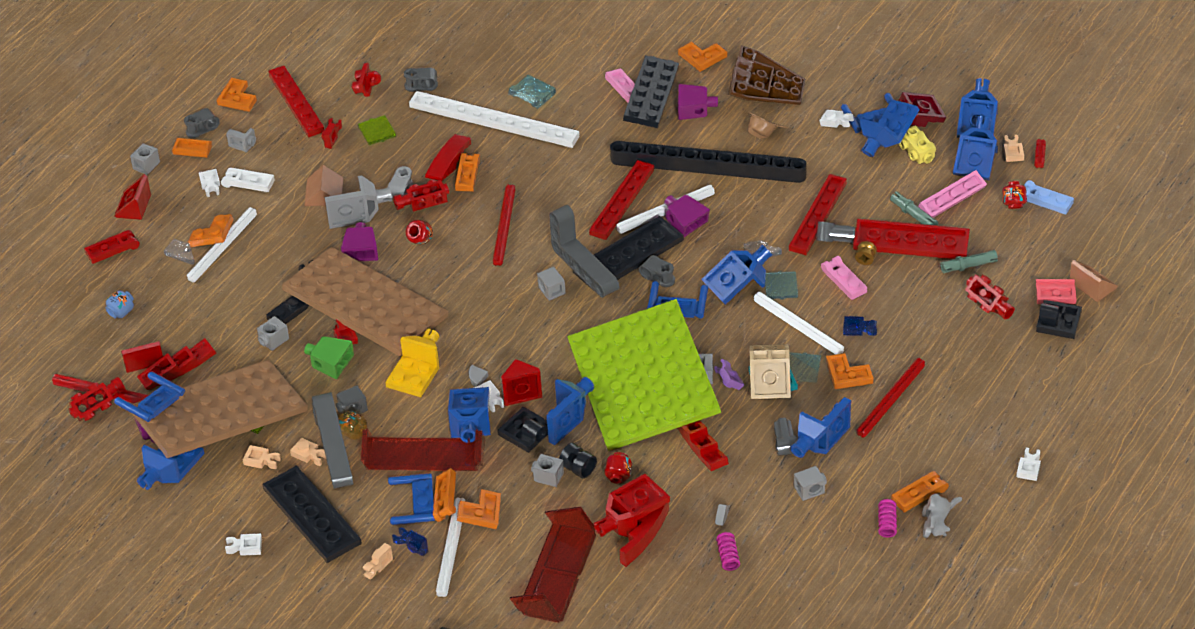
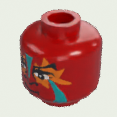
[1002,181,1027,209]
[406,220,433,245]
[604,452,632,484]

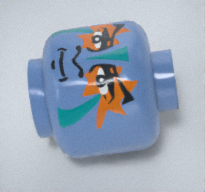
[105,291,134,318]

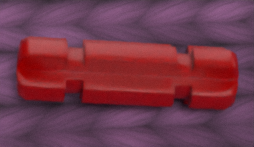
[1034,139,1046,169]

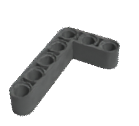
[549,205,620,298]
[312,392,353,489]

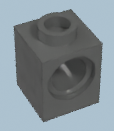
[335,385,368,418]

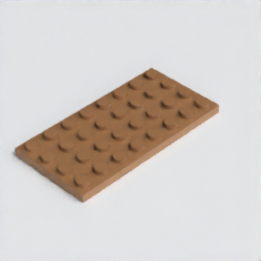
[282,246,448,356]
[133,360,308,458]

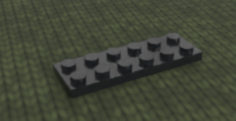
[623,55,679,128]
[573,216,684,291]
[262,465,362,563]

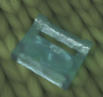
[508,75,556,109]

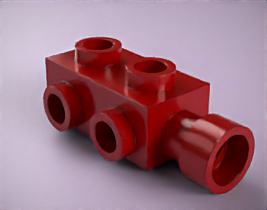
[393,180,449,212]
[965,274,1015,320]
[68,377,126,422]

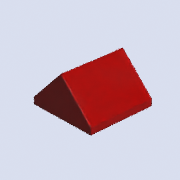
[114,174,151,220]
[121,341,163,373]
[501,359,543,406]

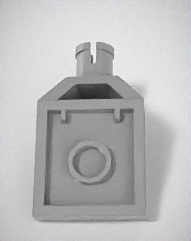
[325,175,392,229]

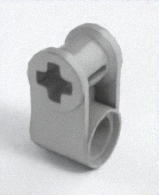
[388,166,413,198]

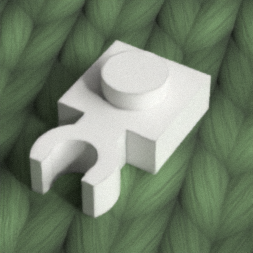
[819,110,854,128]
[199,169,220,197]
[474,380,504,412]
[1016,448,1041,481]
[225,534,262,555]

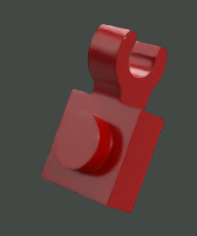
[322,118,342,149]
[334,319,358,344]

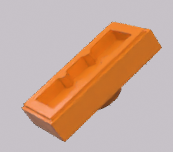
[172,138,212,158]

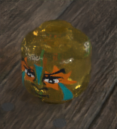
[338,411,367,440]

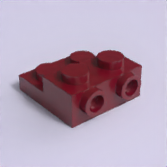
[898,92,946,127]

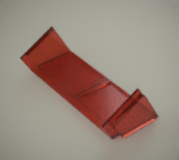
[361,428,485,471]
[509,507,596,623]

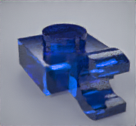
[843,316,877,336]
[392,527,428,557]

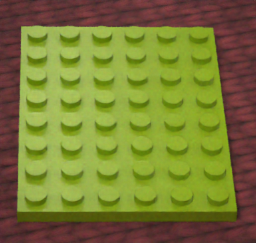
[567,299,721,452]

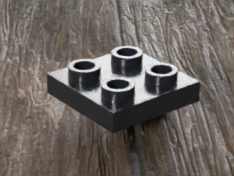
[1036,300,1082,339]
[498,406,548,453]

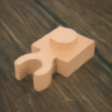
[1003,135,1024,162]
[290,438,326,466]
[243,445,281,469]
[362,543,393,579]

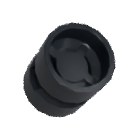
[559,443,597,479]

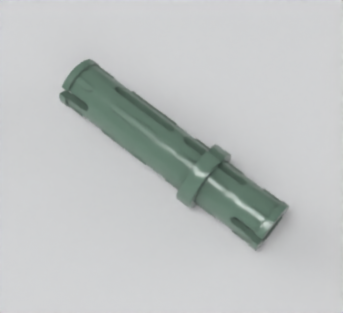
[890,191,938,226]
[940,250,998,274]

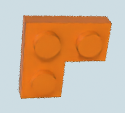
[678,42,727,72]
[217,78,257,112]
[188,214,234,247]
[826,353,874,389]
[457,489,501,529]

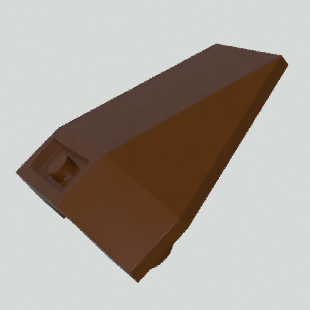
[728,45,806,105]

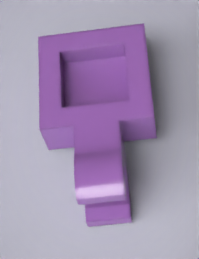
[714,359,744,390]

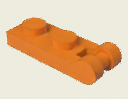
[455,153,480,191]
[433,468,456,522]
[891,471,949,513]

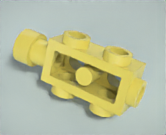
[899,125,936,164]

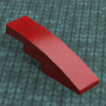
[425,134,471,181]
[137,338,217,390]
[677,420,729,471]
[619,503,669,567]

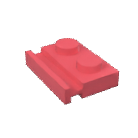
[1035,279,1076,305]

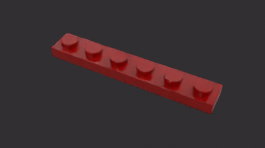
[268,66,324,138]
[589,160,654,240]
[789,174,847,255]

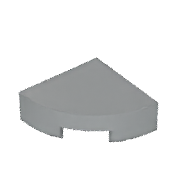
[469,365,488,387]
[715,504,730,526]

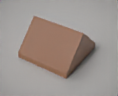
[305,165,344,206]
[1070,260,1118,302]

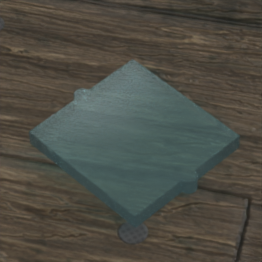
[765,271,798,300]
[789,352,821,383]

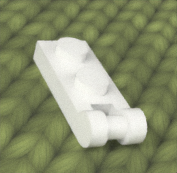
[221,168,275,192]

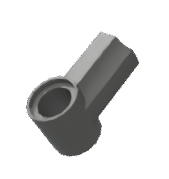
[816,222,855,243]
[774,418,797,456]

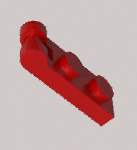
[84,230,140,264]

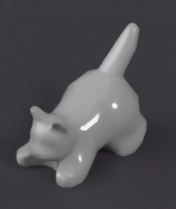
[922,493,962,538]

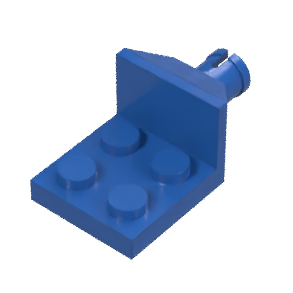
[957,78,998,138]
[860,100,920,158]
[953,116,998,180]
[701,244,772,305]
[546,377,594,446]
[448,387,491,443]
[791,397,851,458]
[137,445,204,490]

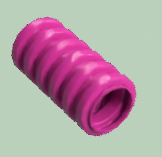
[878,499,897,538]
[716,532,740,571]

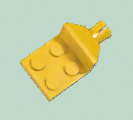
[385,329,439,397]

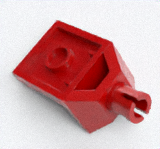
[594,474,670,537]

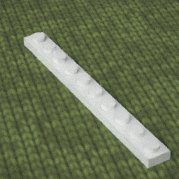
[409,91,579,148]

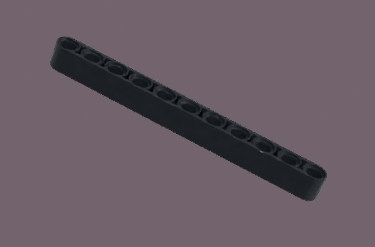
[610,141,807,183]

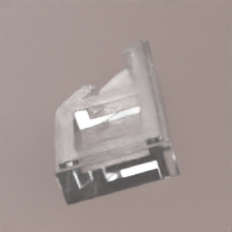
[164,239,195,265]
[743,240,782,256]

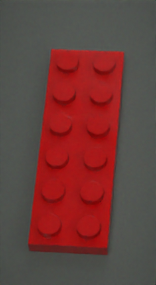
[853,219,970,259]

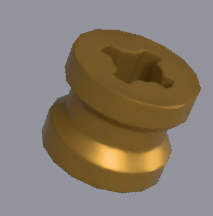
[855,241,877,265]

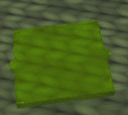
[358,115,396,145]

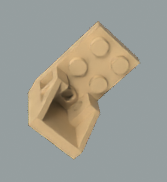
[750,344,791,399]

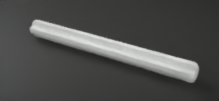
[616,185,715,234]
[187,207,257,282]
[754,292,844,355]
[436,498,466,597]

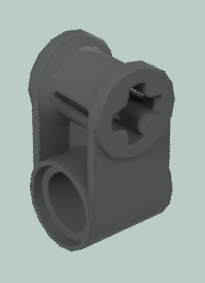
[404,68,438,92]
[184,108,220,138]
[639,255,675,287]

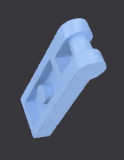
[1024,180,1074,215]

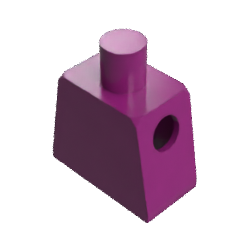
[678,84,718,120]
[664,195,710,237]
[341,222,378,261]

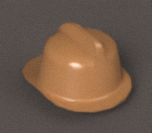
[748,112,787,139]

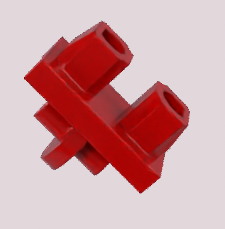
[351,63,381,97]

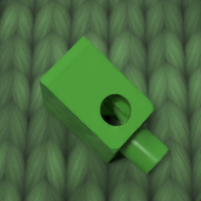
[304,336,354,379]

